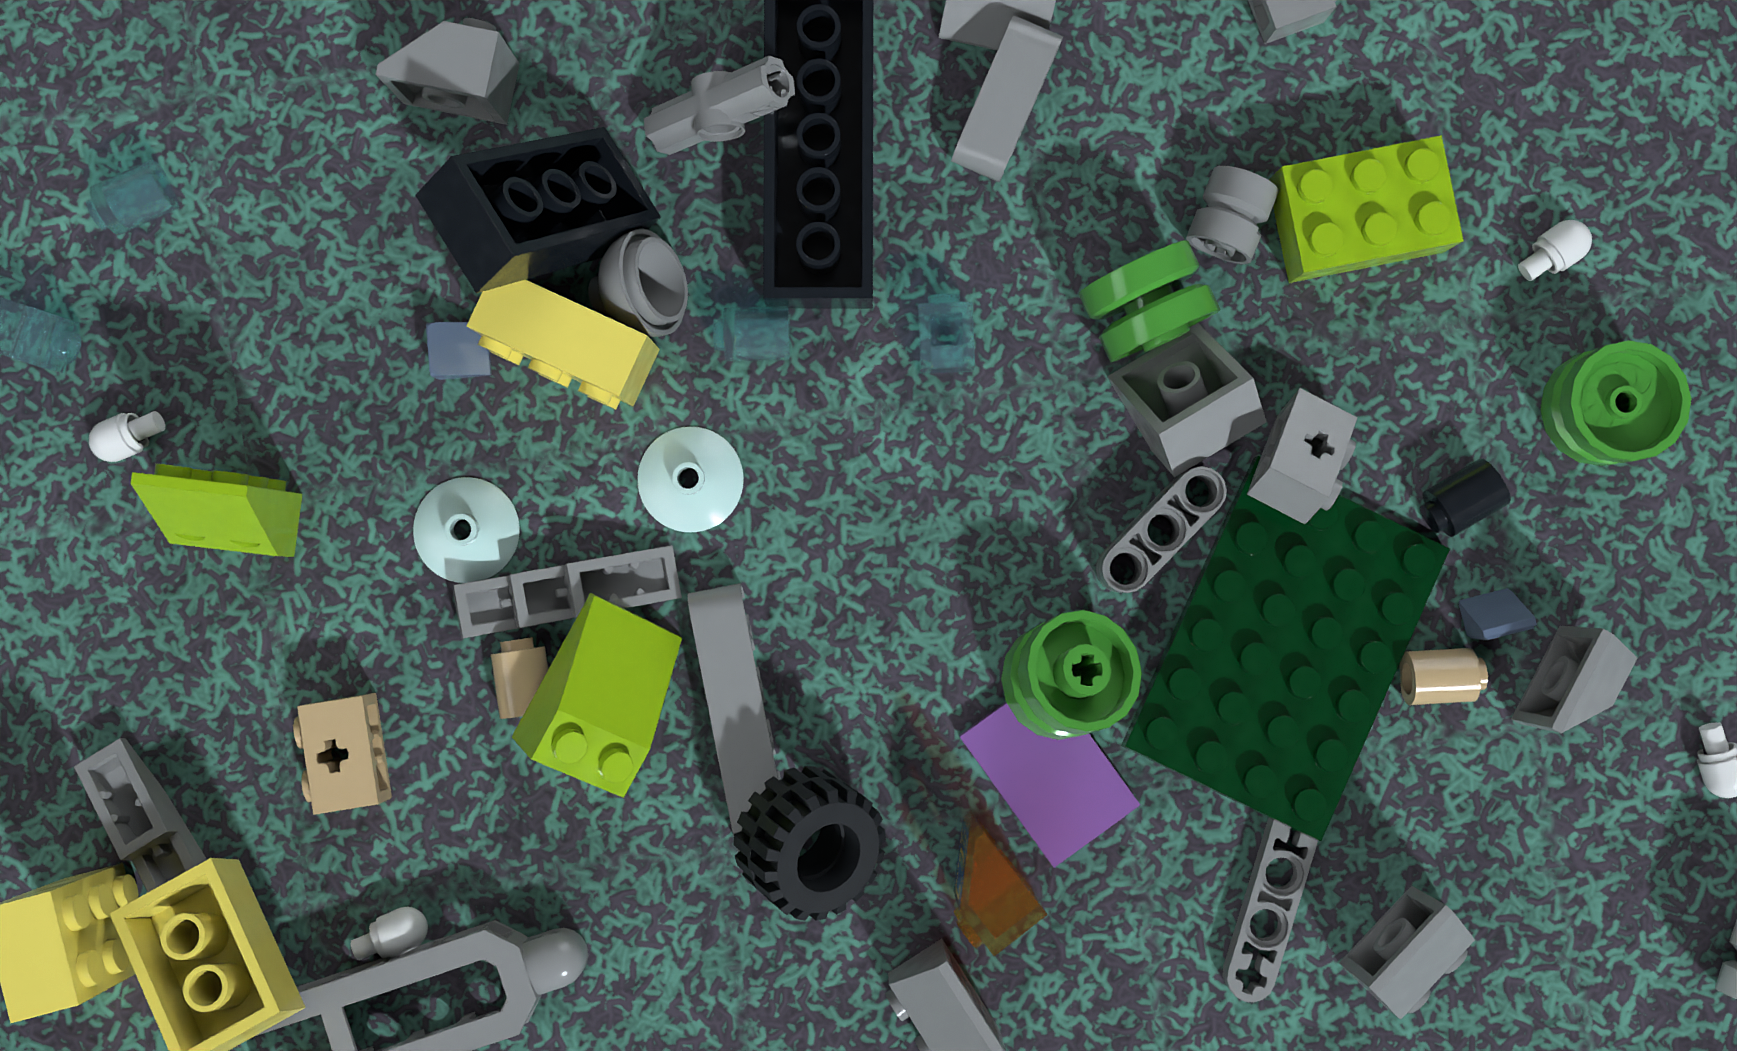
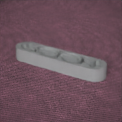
[1222,818,1318,1003]

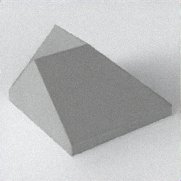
[1511,626,1637,733]

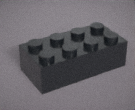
[415,127,661,293]

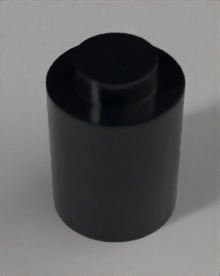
[1420,458,1511,537]

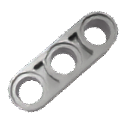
[951,15,1064,183]
[1095,467,1227,593]

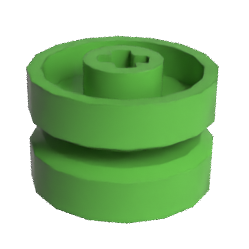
[1079,240,1221,362]
[1540,340,1691,466]
[1001,610,1142,740]

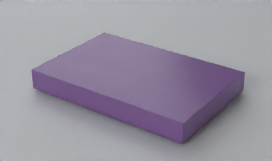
[959,701,1140,868]

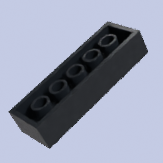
[763,0,874,309]

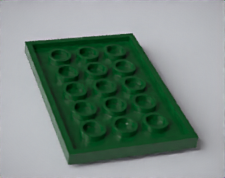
[1121,456,1450,841]

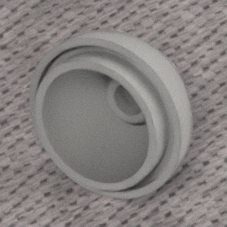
[588,229,688,337]

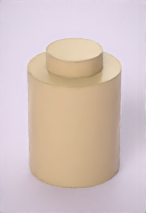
[491,637,548,719]
[1399,648,1488,705]

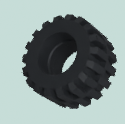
[733,766,886,921]

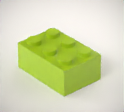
[1269,135,1464,283]

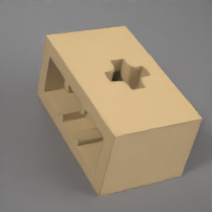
[293,693,392,815]

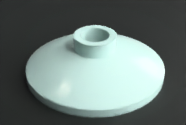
[638,427,744,532]
[413,477,520,583]

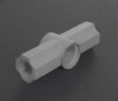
[644,56,795,155]

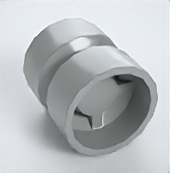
[1186,166,1279,264]

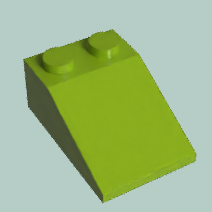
[512,593,682,798]

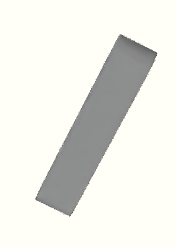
[688,583,781,852]

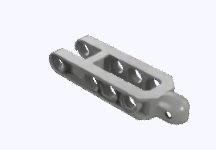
[256,920,589,1051]

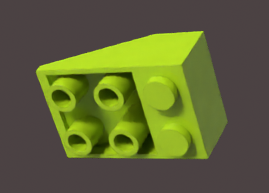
[131,464,302,557]

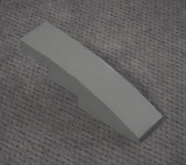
[452,545,682,639]
[74,738,207,892]

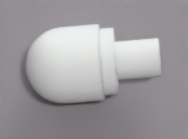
[1518,220,1592,281]
[89,411,165,462]
[1697,722,1737,798]
[351,907,428,960]

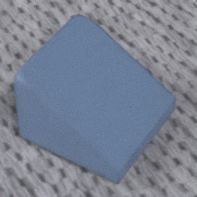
[426,322,492,380]
[1459,588,1537,640]

